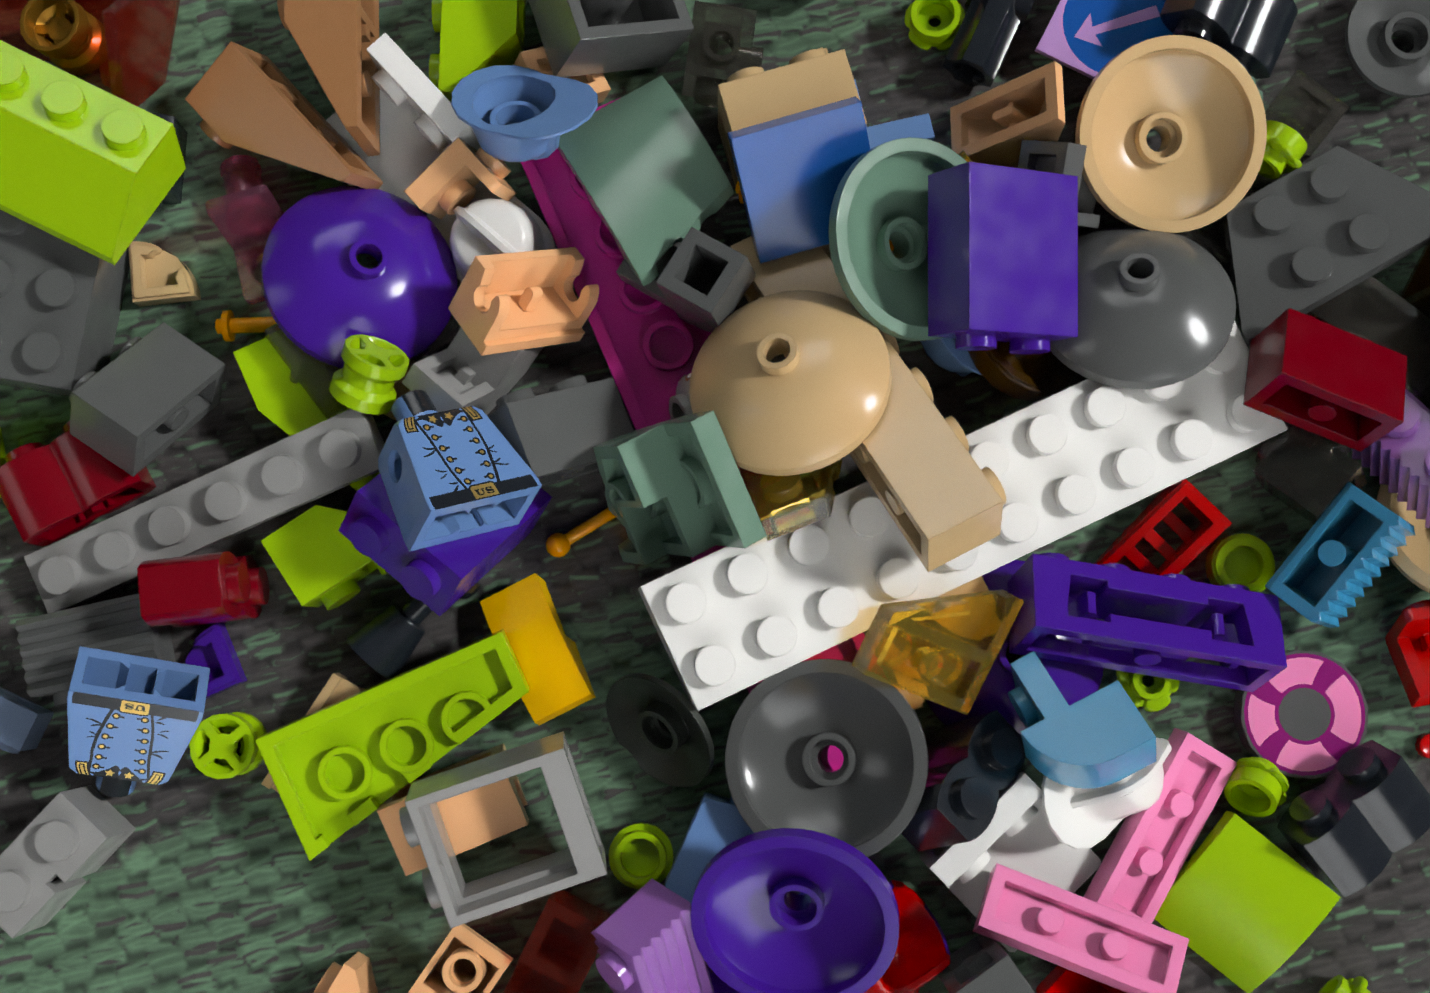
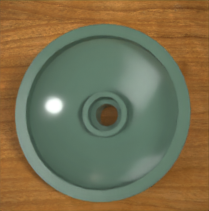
[828,137,967,341]

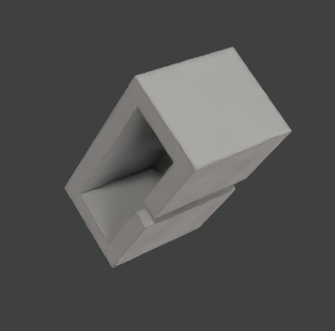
[0,785,136,939]

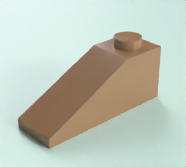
[277,0,380,157]
[185,41,383,189]

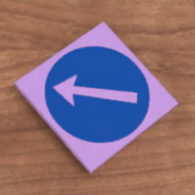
[1035,0,1173,79]

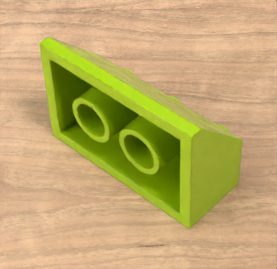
[0,40,186,265]

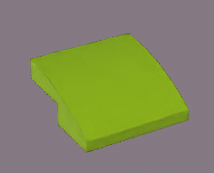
[1154,811,1341,993]

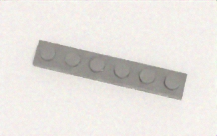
[24,409,385,613]

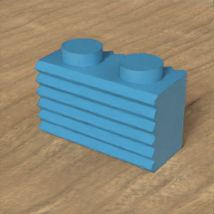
[1265,482,1415,628]

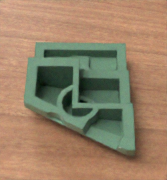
[558,75,734,286]
[593,410,767,565]

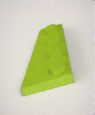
[255,629,530,861]

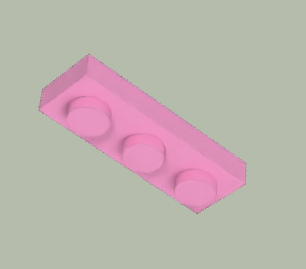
[1083,728,1237,924]
[973,863,1189,993]

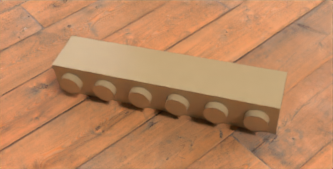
[730,236,1006,572]

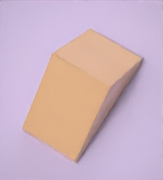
[950,61,1065,168]

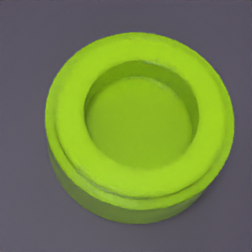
[1205,534,1275,593]

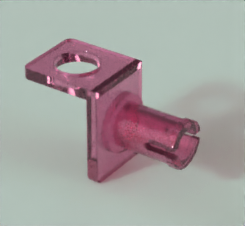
[205,155,284,305]

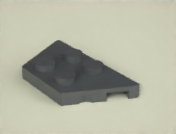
[1222,145,1430,347]

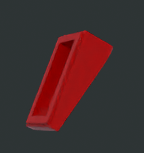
[1093,479,1232,575]

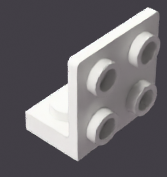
[326,33,480,207]
[919,771,1101,952]

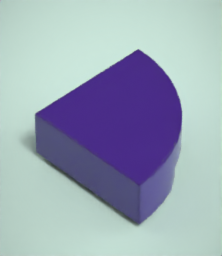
[184,623,247,699]

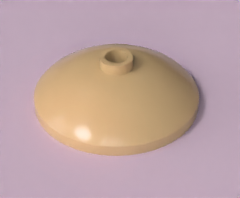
[1075,35,1267,233]
[689,290,892,476]

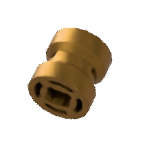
[19,0,111,76]

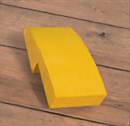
[479,573,596,726]

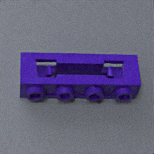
[1007,553,1287,692]

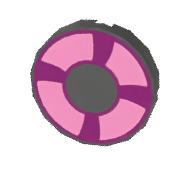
[1234,650,1368,779]

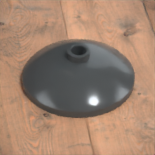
[1050,225,1236,389]
[725,659,929,857]

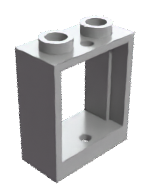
[399,731,607,928]

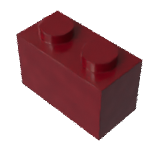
[1243,308,1407,452]

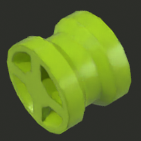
[329,334,409,415]
[189,712,267,779]

